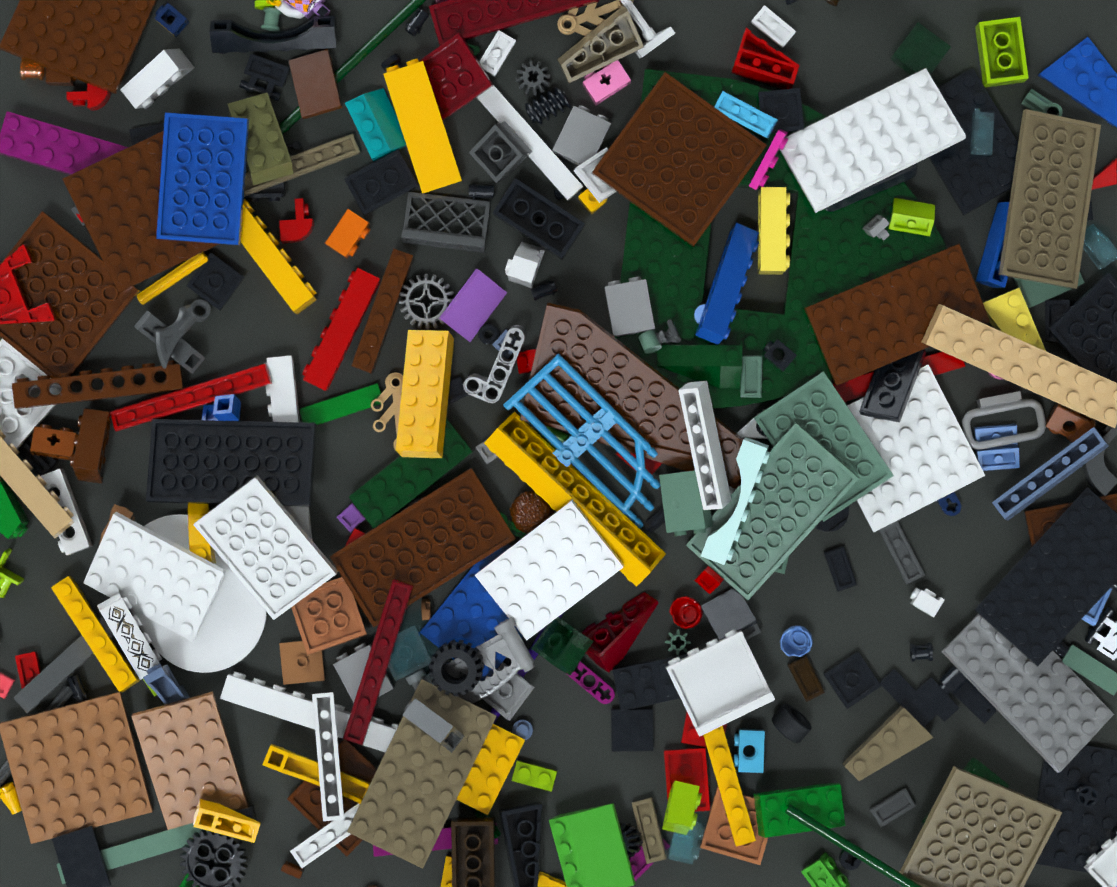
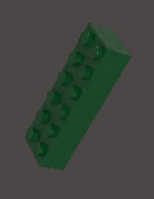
[349,419,473,528]

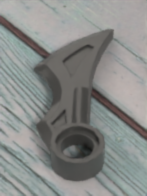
[155,299,211,369]

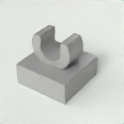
[862,215,889,241]

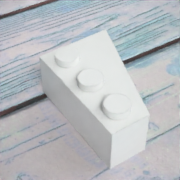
[120,48,195,109]
[505,242,545,288]

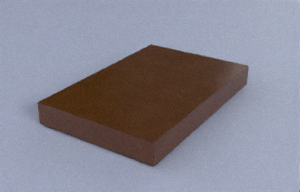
[289,49,343,119]

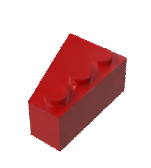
[731,28,799,90]

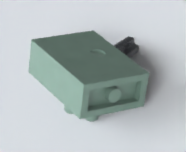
[644,470,713,536]

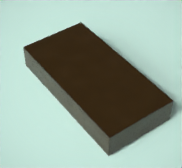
[787,655,825,702]

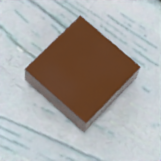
[281,861,304,879]

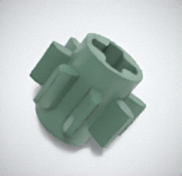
[665,629,691,655]

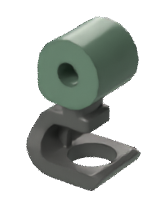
[638,319,681,354]

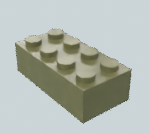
[228,93,293,186]

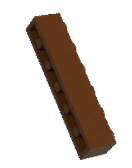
[351,248,414,374]

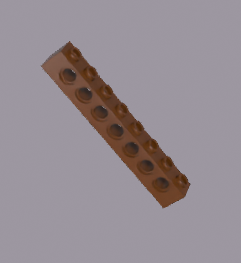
[12,361,183,409]

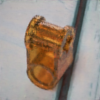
[20,58,44,80]

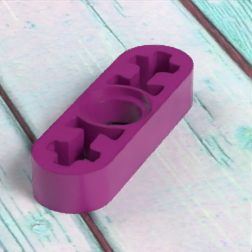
[564,658,615,704]

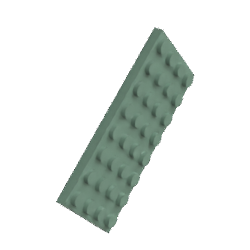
[686,422,859,600]

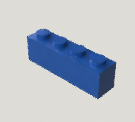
[975,202,1009,288]

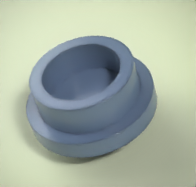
[512,720,533,740]

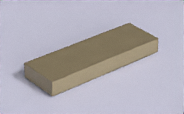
[632,798,668,864]

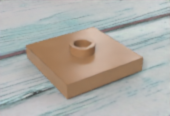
[279,641,325,685]

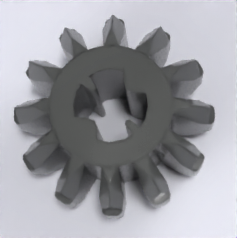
[516,60,551,96]

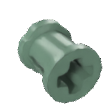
[261,7,282,32]

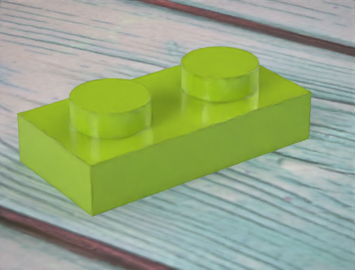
[512,760,557,792]

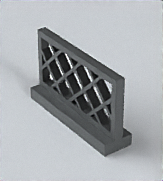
[402,192,490,253]

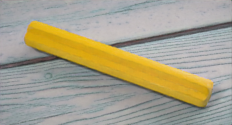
[137,252,208,305]

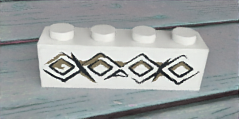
[97,593,162,680]

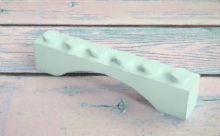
[701,437,771,565]

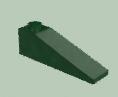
[657,345,742,389]

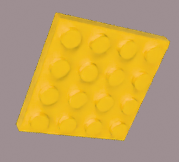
[456,724,525,815]

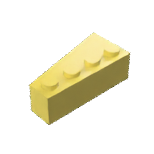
[983,288,1046,351]

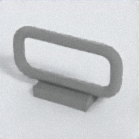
[962,391,1046,450]

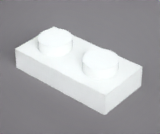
[751,5,796,49]
[479,30,516,77]

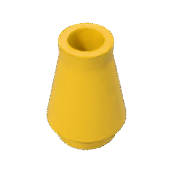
[0,782,22,815]

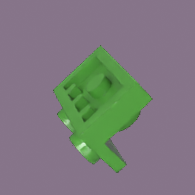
[801,853,850,887]

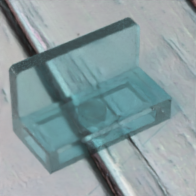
[970,108,994,155]

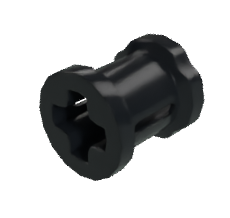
[910,643,933,662]

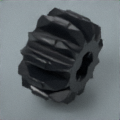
[619,822,643,858]

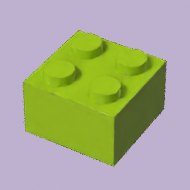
[662,781,702,835]

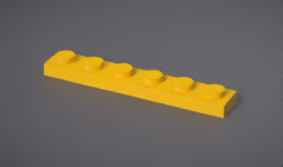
[703,726,756,847]

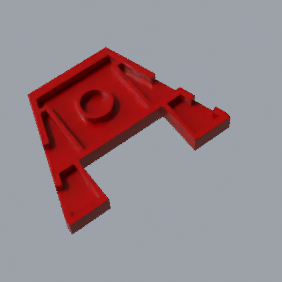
[0,244,57,324]

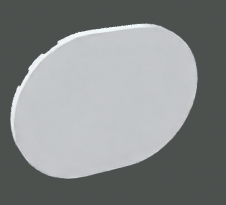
[129,514,267,673]

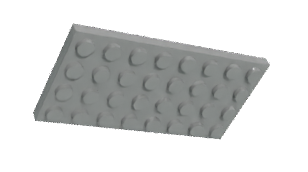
[942,614,1114,773]

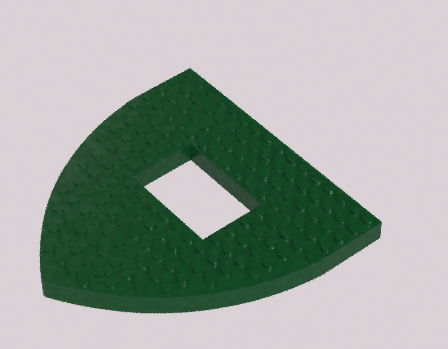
[615,69,947,409]

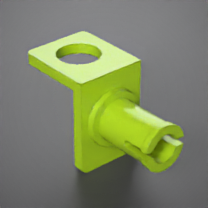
[0,548,24,598]

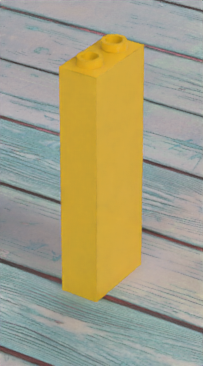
[383,58,462,194]

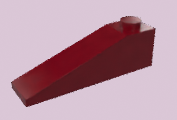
[574,592,659,673]

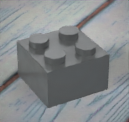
[469,121,533,183]

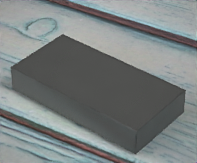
[869,787,916,827]

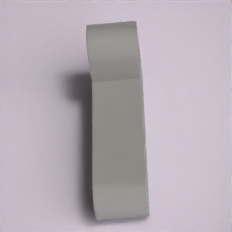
[463,325,526,403]

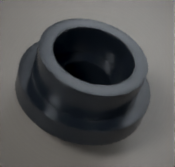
[478,324,499,345]

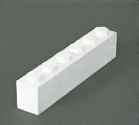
[679,381,732,510]
[312,692,344,821]

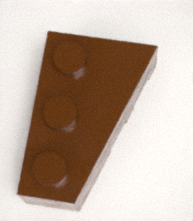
[70,409,111,484]

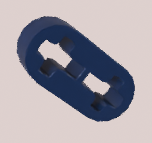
[937,492,961,516]

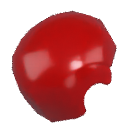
[669,596,703,629]

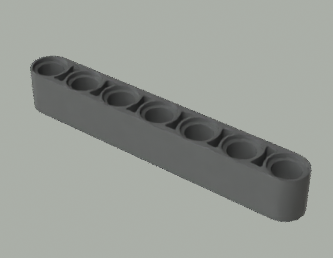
[13,610,134,714]

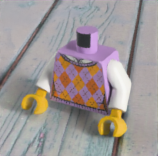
[266,0,330,19]

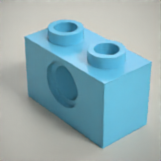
[733,729,765,773]

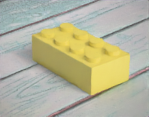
[758,187,790,275]

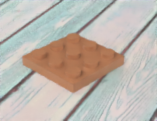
[291,577,367,655]
[700,787,768,865]

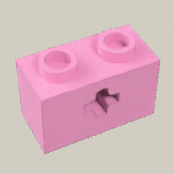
[583,60,631,105]

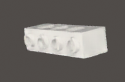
[41,469,93,555]

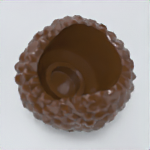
[510,491,555,535]

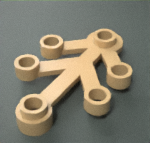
[557,0,634,36]
[371,372,403,452]

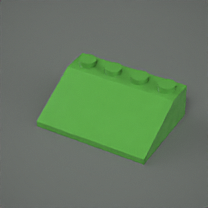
[549,803,636,887]

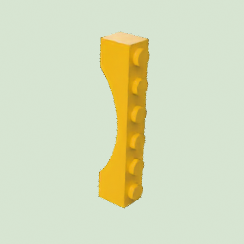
[51,576,141,692]
[262,744,370,804]

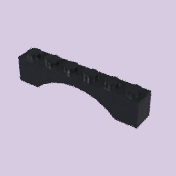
[209,16,337,54]

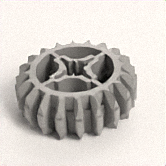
[399,274,454,330]

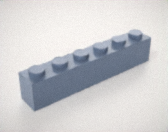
[992,427,1109,521]

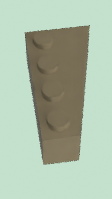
[557,5,644,83]
[842,706,933,781]

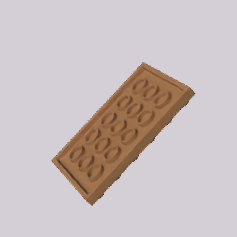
[131,692,249,830]

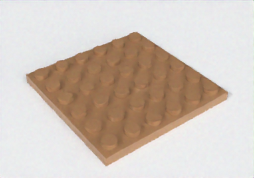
[0,692,153,844]

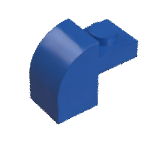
[202,394,241,421]

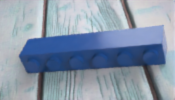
[695,223,759,345]

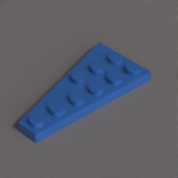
[1038,37,1117,128]

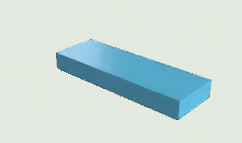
[714,91,778,138]

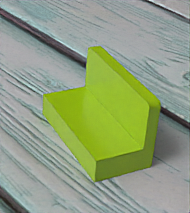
[889,198,935,236]

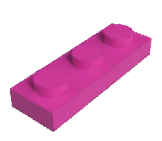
[749,129,789,190]

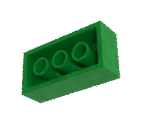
[754,782,845,838]

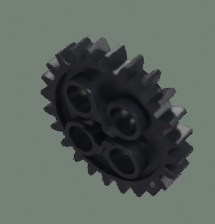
[180,829,248,887]

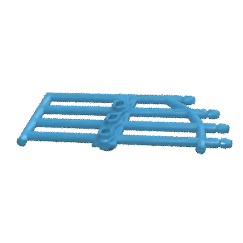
[503,353,660,529]

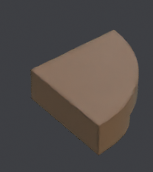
[421,598,431,620]

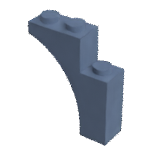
[143,664,190,705]

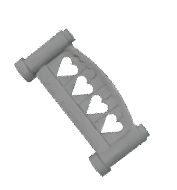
[405,617,535,703]

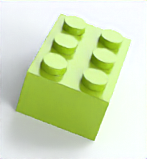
[975,17,1029,88]

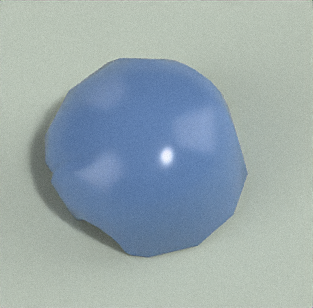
[780,625,813,657]

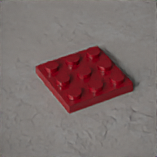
[419,33,494,120]

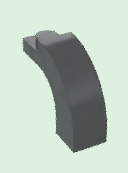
[134,311,205,374]
[1082,425,1117,496]

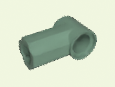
[1021,89,1063,116]

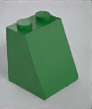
[0,476,29,539]

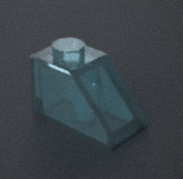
[1083,224,1117,270]

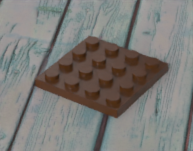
[287,739,377,857]

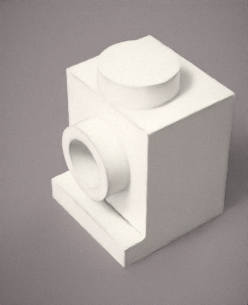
[910,587,945,617]

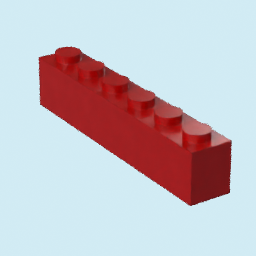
[302,268,382,391]

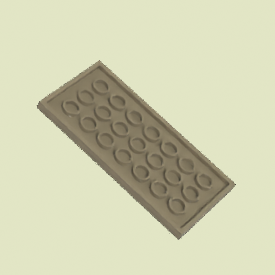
[999,109,1101,289]
[347,679,496,869]

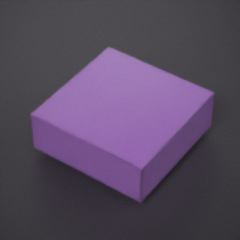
[337,503,366,533]

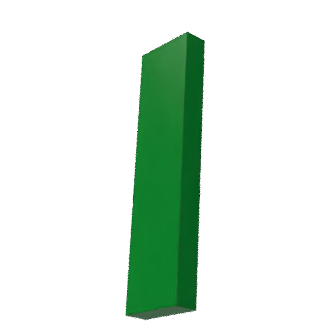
[299,383,384,425]

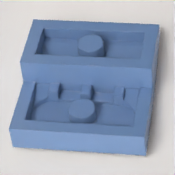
[974,424,1020,471]

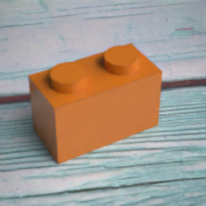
[325,209,371,259]

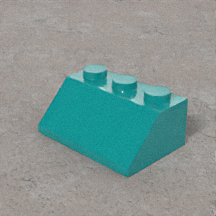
[345,88,407,162]

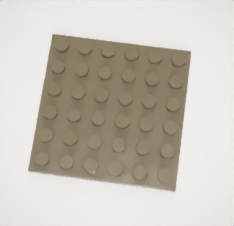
[900,766,1062,887]

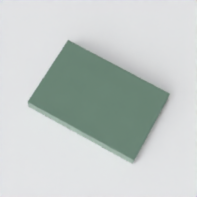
[1013,273,1085,309]

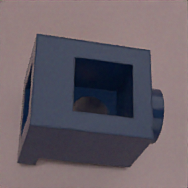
[154,3,190,38]

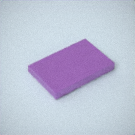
[439,268,507,342]

